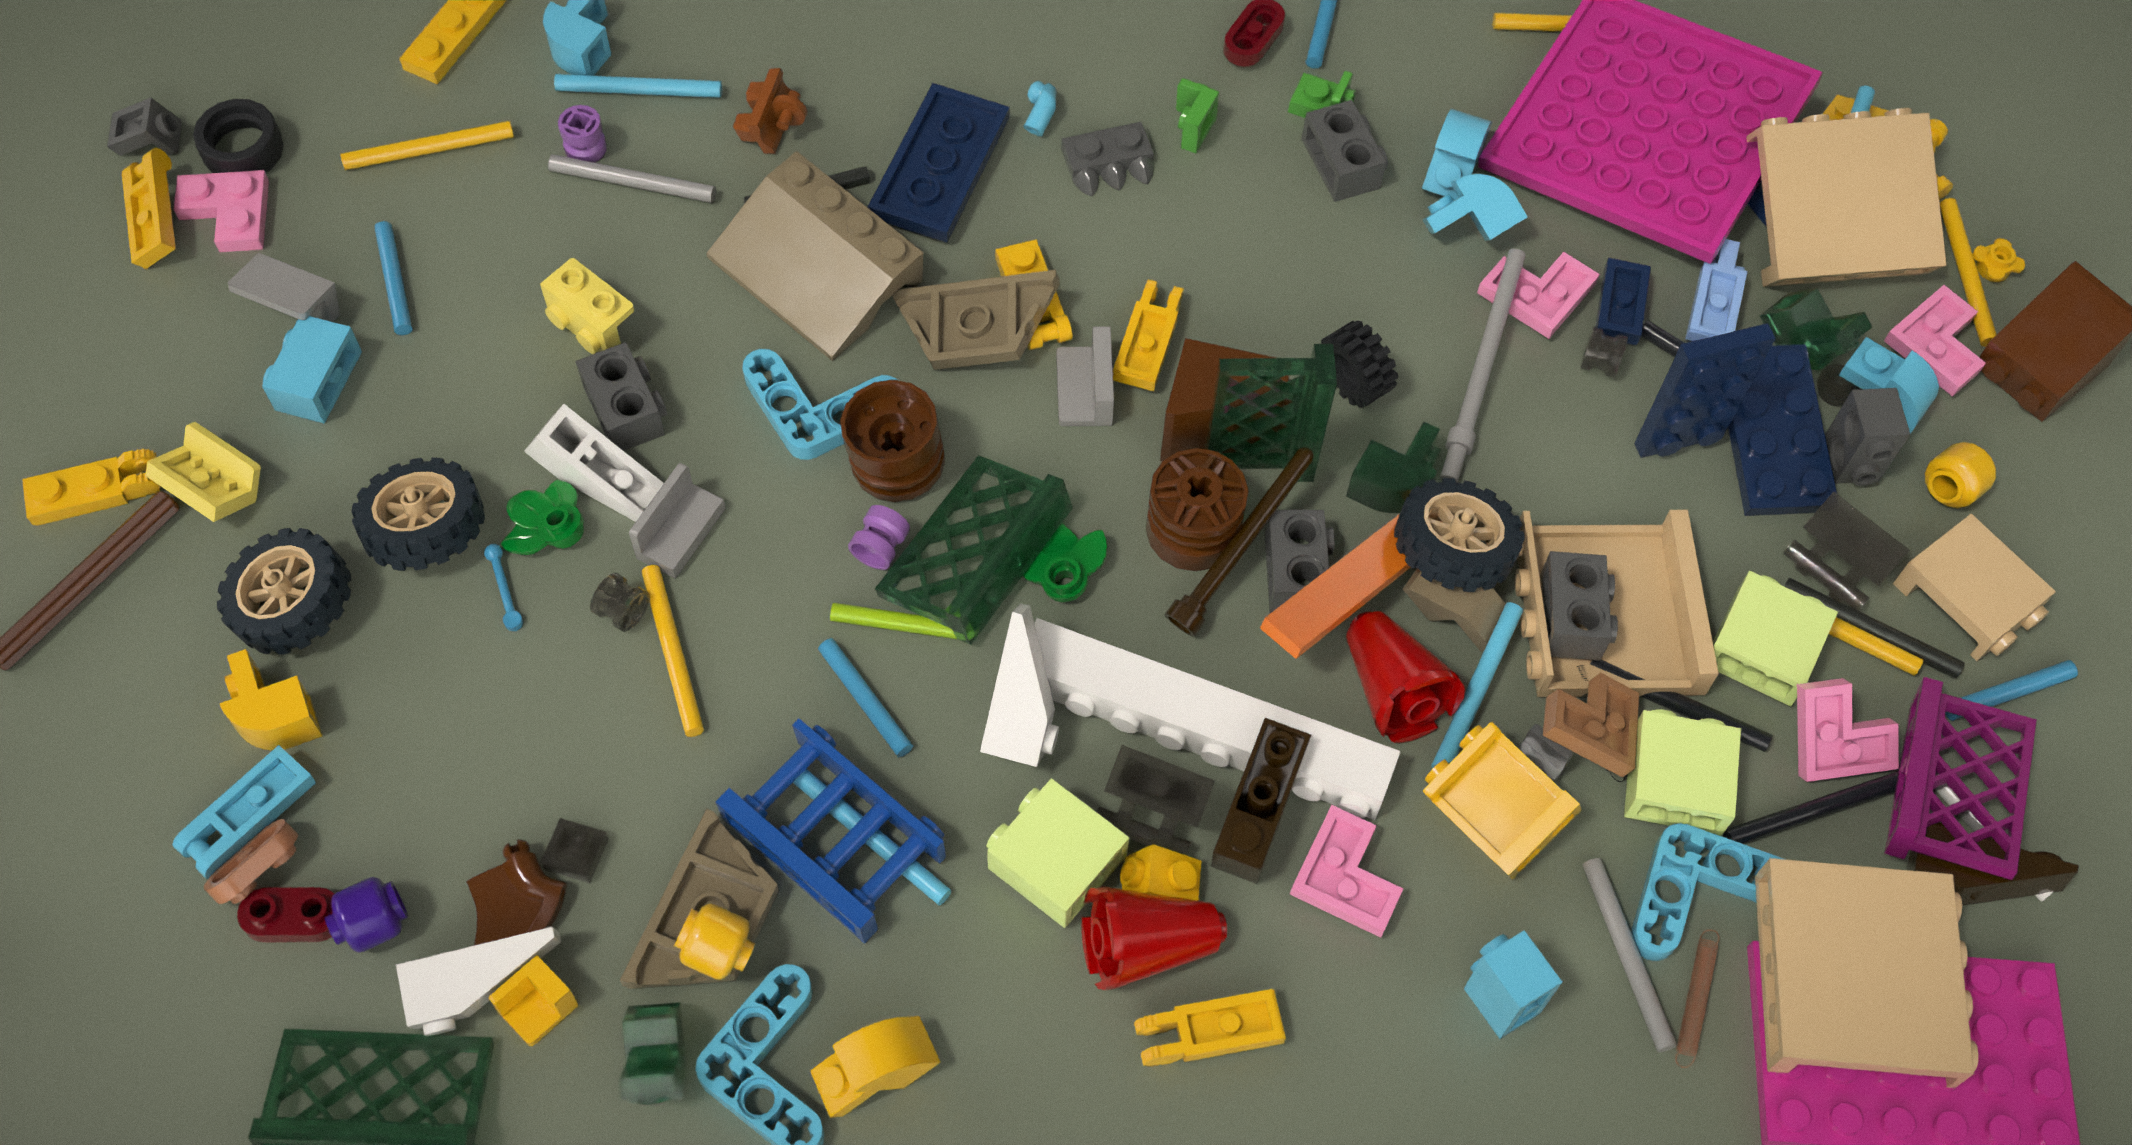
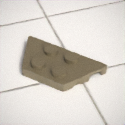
[892,270,1060,370]
[620,809,779,989]

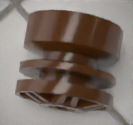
[840,379,945,502]
[1146,448,1248,571]

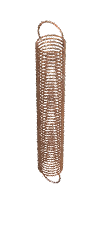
[1675,929,1719,1068]

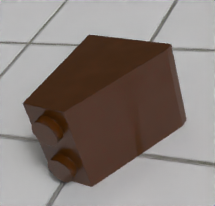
[1979,261,2132,422]
[1160,338,1298,461]

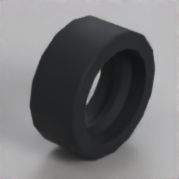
[193,99,284,173]

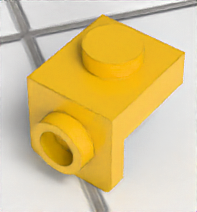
[1120,844,1202,901]

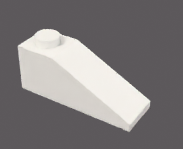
[524,404,664,522]
[980,603,1059,767]
[396,927,561,1036]

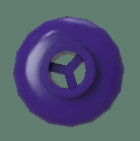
[325,877,408,953]

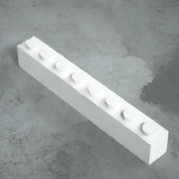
[1034,618,1400,820]

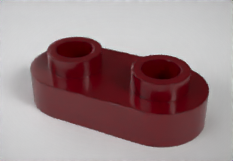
[1223,0,1285,67]
[237,887,334,942]

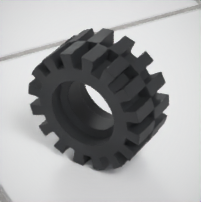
[1318,320,1398,408]

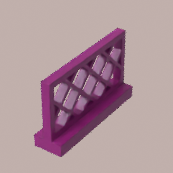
[1884,677,2037,880]

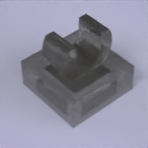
[540,818,609,884]

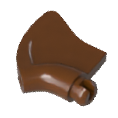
[466,839,567,946]

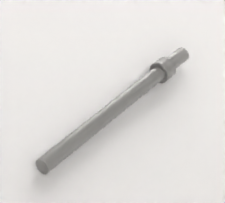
[1440,249,1526,483]

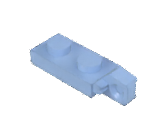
[1685,239,1748,341]

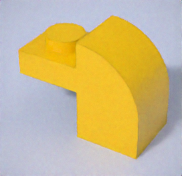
[219,649,322,750]
[810,1016,940,1118]

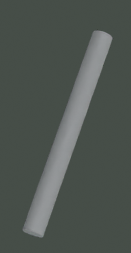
[548,154,716,203]
[1582,858,1677,1052]

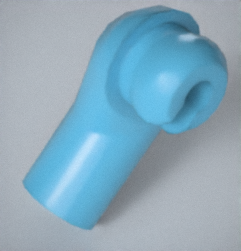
[1024,81,1057,136]

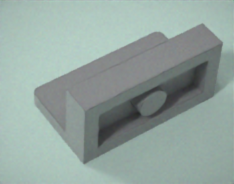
[228,252,340,322]
[1056,327,1114,426]
[629,463,726,579]

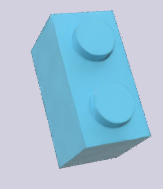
[262,316,362,424]
[1464,930,1562,1039]

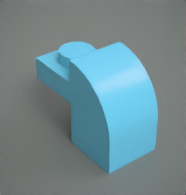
[543,0,612,76]
[1422,109,1492,200]
[1422,174,1527,241]
[1839,337,1939,434]

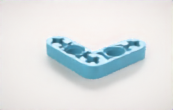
[742,349,898,460]
[1631,823,1786,961]
[695,964,824,1145]

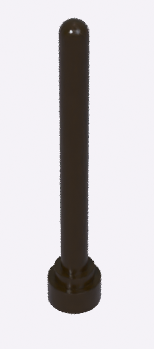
[1164,447,1314,637]

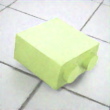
[1713,570,1838,707]
[1624,709,1741,836]
[986,778,1129,928]

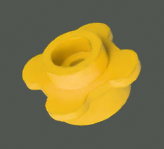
[1973,238,2025,282]

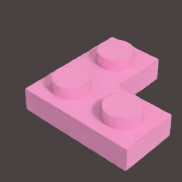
[174,170,269,252]
[1477,252,1600,339]
[1884,285,1986,397]
[1797,678,1899,782]
[1290,805,1403,938]

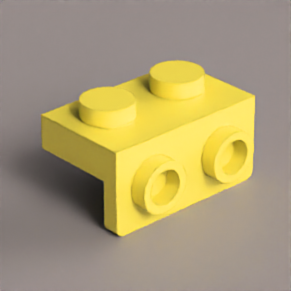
[540,258,634,354]
[146,422,261,522]

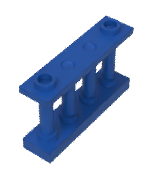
[715,718,946,944]

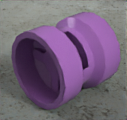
[558,105,607,163]
[848,505,910,570]

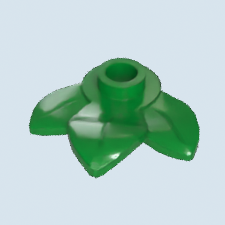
[501,480,584,555]
[1016,520,1108,602]

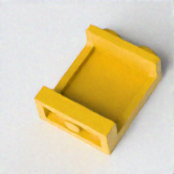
[1423,722,1582,880]

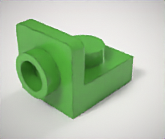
[1288,71,1356,118]
[1176,78,1219,154]

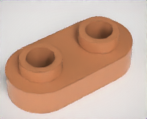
[204,819,298,904]

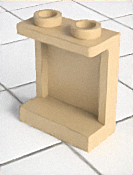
[1893,514,2056,661]

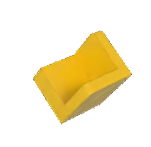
[489,955,579,1046]

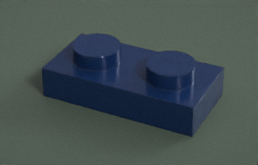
[1594,257,1651,345]

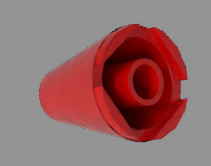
[1346,611,1465,743]
[1081,886,1227,990]

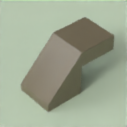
[1403,568,1506,652]

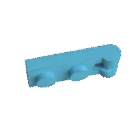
[173,745,316,879]

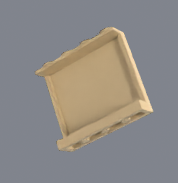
[1746,108,1947,287]
[1514,510,1719,697]
[1755,858,1978,1088]

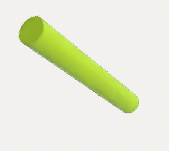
[830,603,972,641]

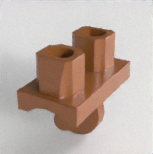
[733,68,808,154]

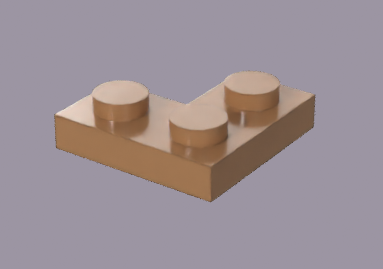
[1543,672,1639,777]

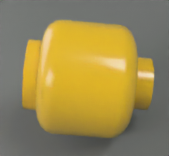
[1925,442,1996,508]
[674,903,755,980]

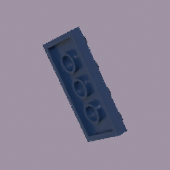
[867,83,1010,243]
[1634,323,1776,458]
[1728,344,1839,516]

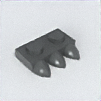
[1061,122,1154,196]

